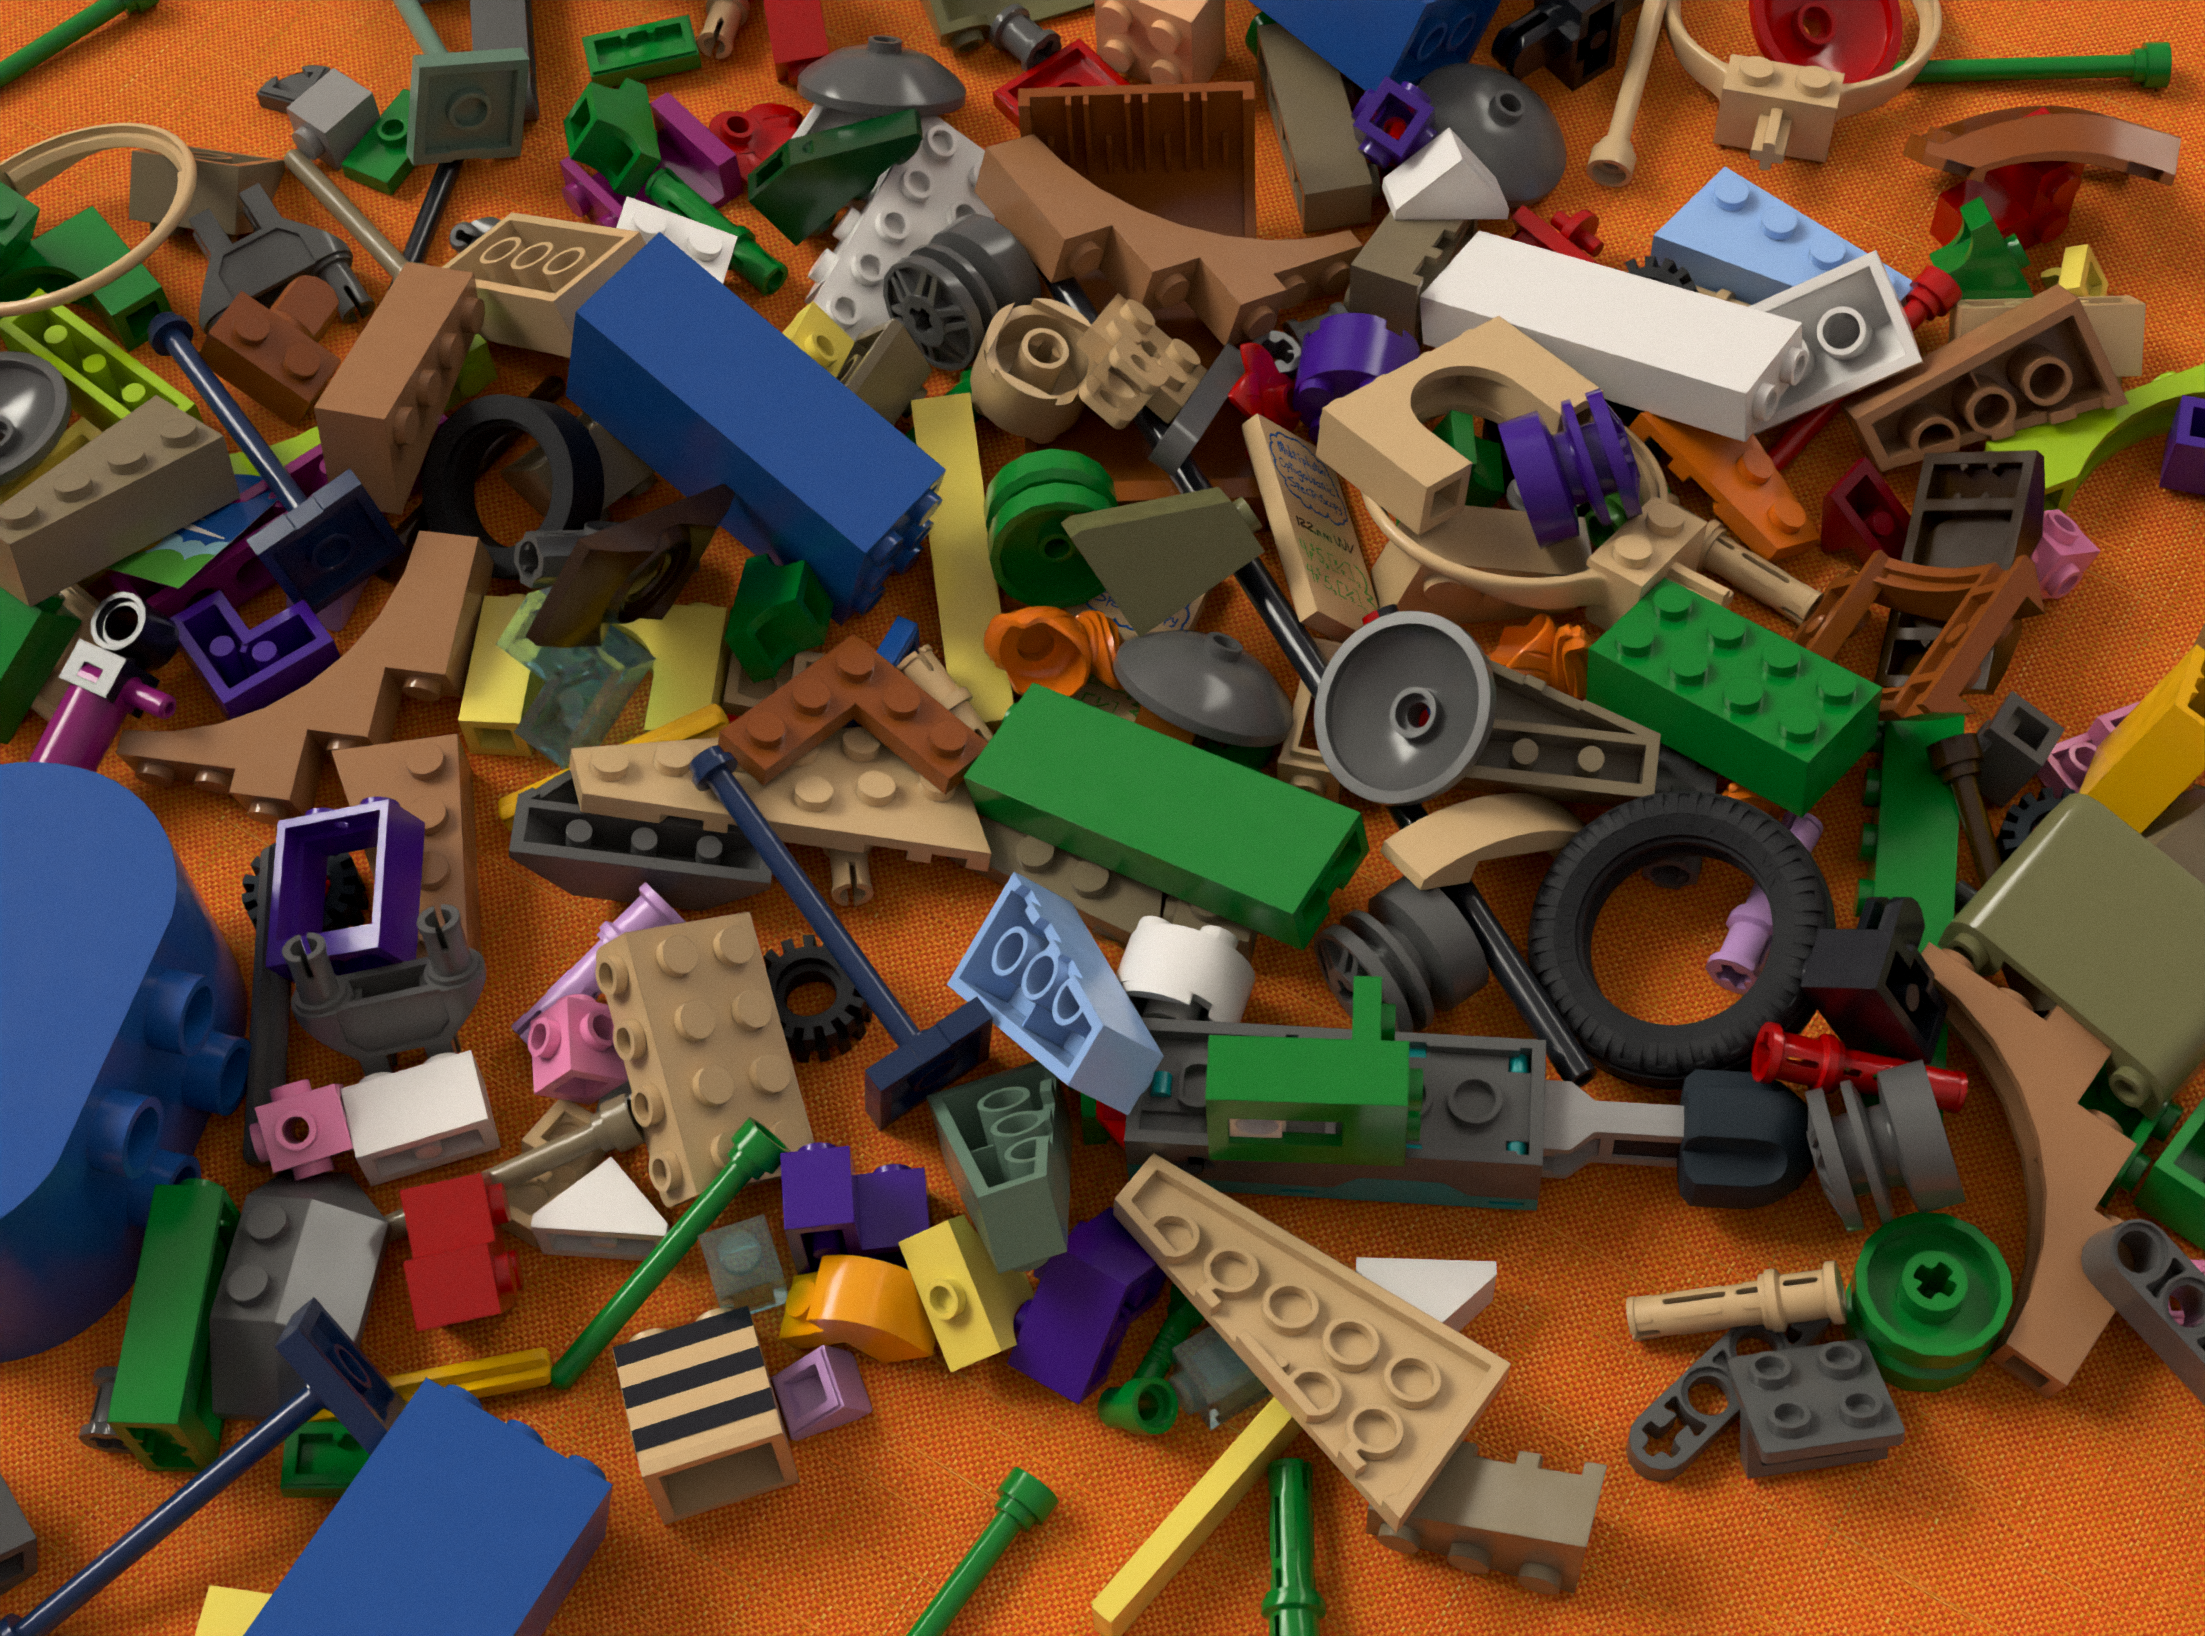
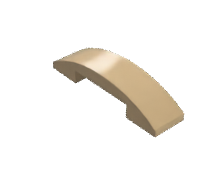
[1380,793,1586,890]

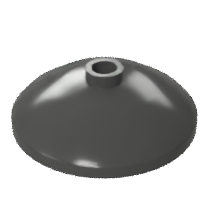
[797,35,966,117]
[1417,63,1567,208]
[0,351,72,487]
[1314,611,1496,806]
[1113,630,1294,747]

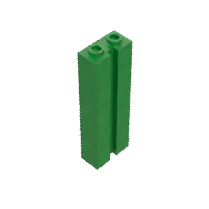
[963,683,1370,951]

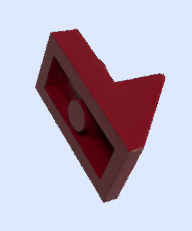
[1820,457,1911,565]

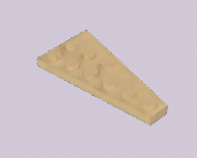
[570,727,992,872]

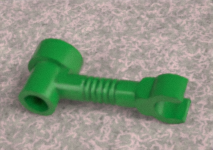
[1098,1283,1204,1435]

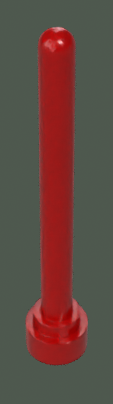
[1766,265,1963,474]

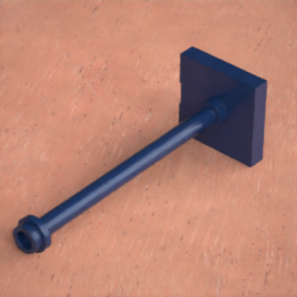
[147,312,407,615]
[689,745,993,1131]
[0,1297,406,1636]

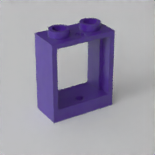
[265,797,425,983]

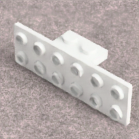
[804,115,995,341]

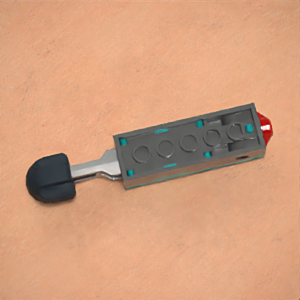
[1096,1017,1814,1211]

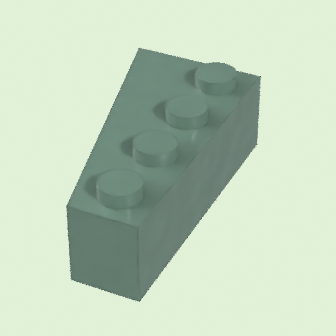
[926,1061,1073,1274]

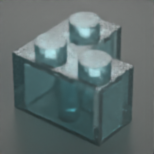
[496,586,656,770]

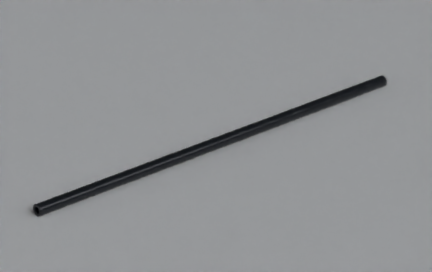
[1032,261,1597,1088]

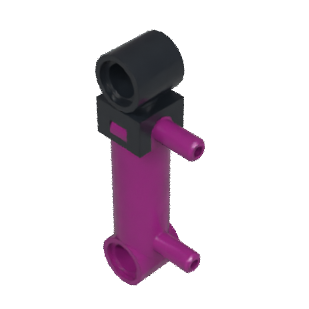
[28,591,179,772]

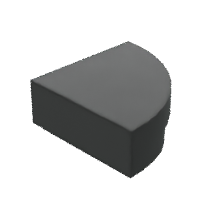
[256,65,331,114]

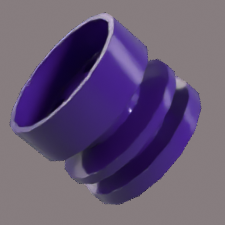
[1498,388,1643,549]

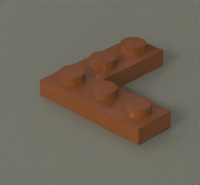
[718,634,988,795]

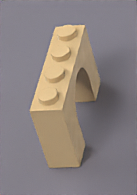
[1316,316,1604,536]

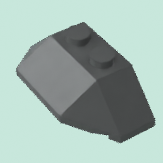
[509,770,772,911]
[209,1170,392,1422]

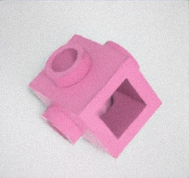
[2030,509,2100,599]
[528,994,627,1105]
[249,1079,354,1181]

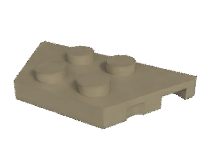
[946,817,1165,944]

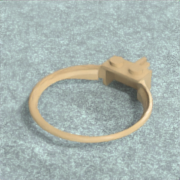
[1663,0,1942,171]
[0,123,197,317]
[1361,414,1734,631]

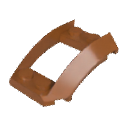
[1902,106,2181,186]
[1790,550,2045,722]

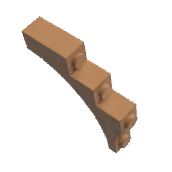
[974,134,1363,347]
[116,530,495,825]
[1920,942,2137,1399]

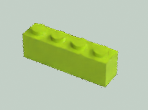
[0,288,204,432]

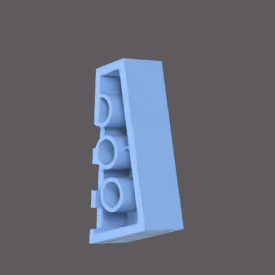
[1651,166,1913,308]
[947,872,1164,1115]

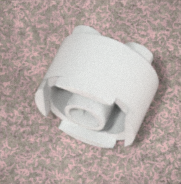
[1116,916,1255,1023]

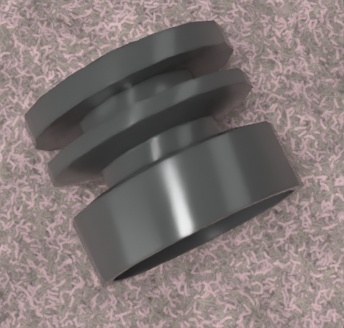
[883,213,1042,372]
[1314,875,1489,1033]
[1805,1059,1966,1233]

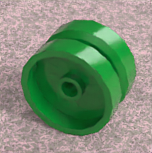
[983,449,1118,609]
[1842,1212,2013,1392]

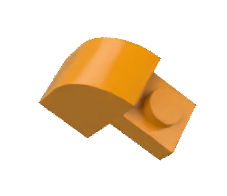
[778,1255,936,1364]

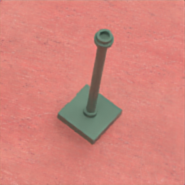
[392,0,530,165]

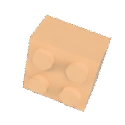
[1094,0,1226,84]

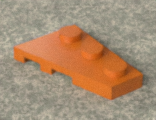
[1628,411,1821,562]

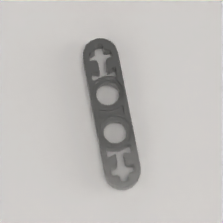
[1148,342,1245,477]
[1626,1319,1832,1482]

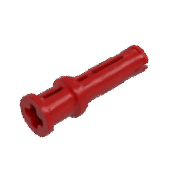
[1751,1022,1968,1114]

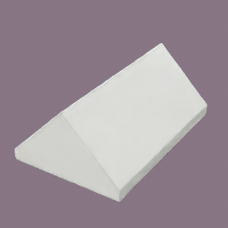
[1749,250,1923,435]

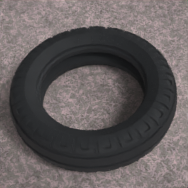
[1528,791,1836,1090]

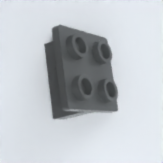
[1727,1339,1905,1479]

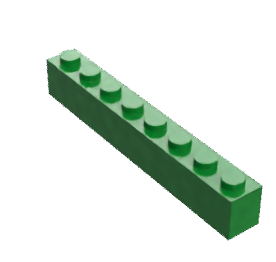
[1841,700,1966,1188]

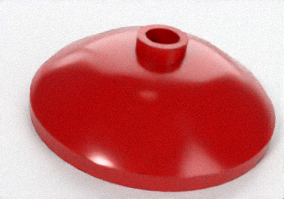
[1749,0,1903,84]

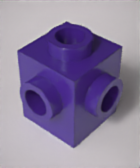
[1351,76,1438,169]

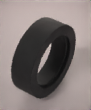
[422,394,605,580]

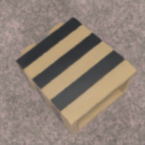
[612,1305,800,1525]

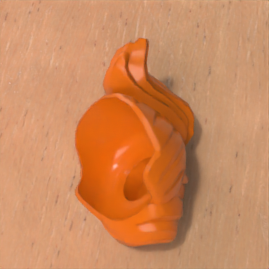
[983,606,1126,698]
[1489,613,1593,701]

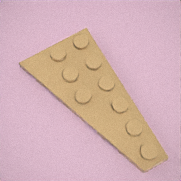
[1113,1153,1511,1534]

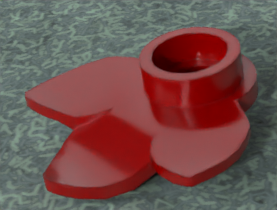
[708,103,803,184]
[1228,343,1302,461]

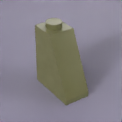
[1061,487,1265,638]

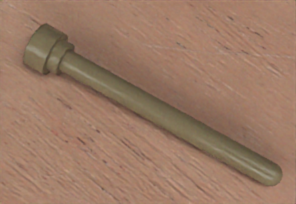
[284,149,427,282]
[384,1093,646,1244]

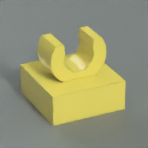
[2041,244,2108,297]

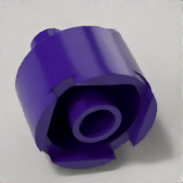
[1292,313,1421,444]

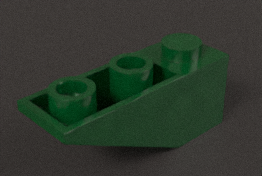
[747,108,923,246]

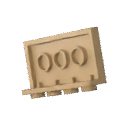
[595,911,815,1207]

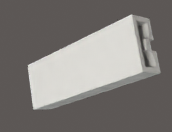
[1420,230,1808,442]

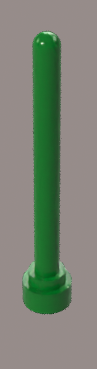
[0,0,159,89]
[1892,42,2172,88]
[550,1117,791,1390]
[906,1467,1059,1636]

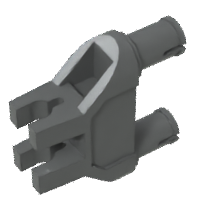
[189,183,375,335]
[282,904,487,1077]

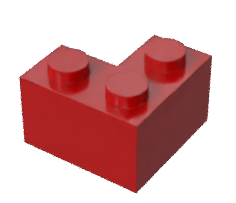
[1930,107,2085,251]
[399,1171,524,1331]

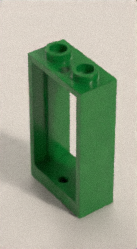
[107,1178,241,1472]

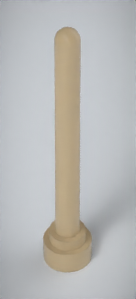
[1586,0,1668,187]

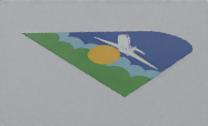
[106,474,278,589]

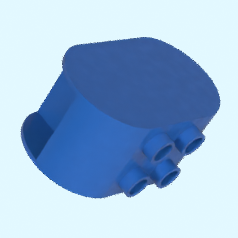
[0,762,252,1363]

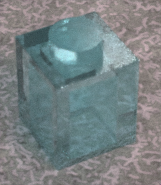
[698,1214,788,1315]
[1168,1325,1272,1430]

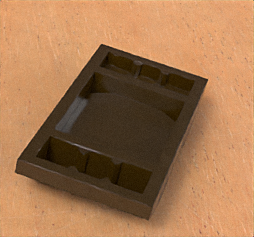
[1874,450,2045,695]
[526,483,735,648]

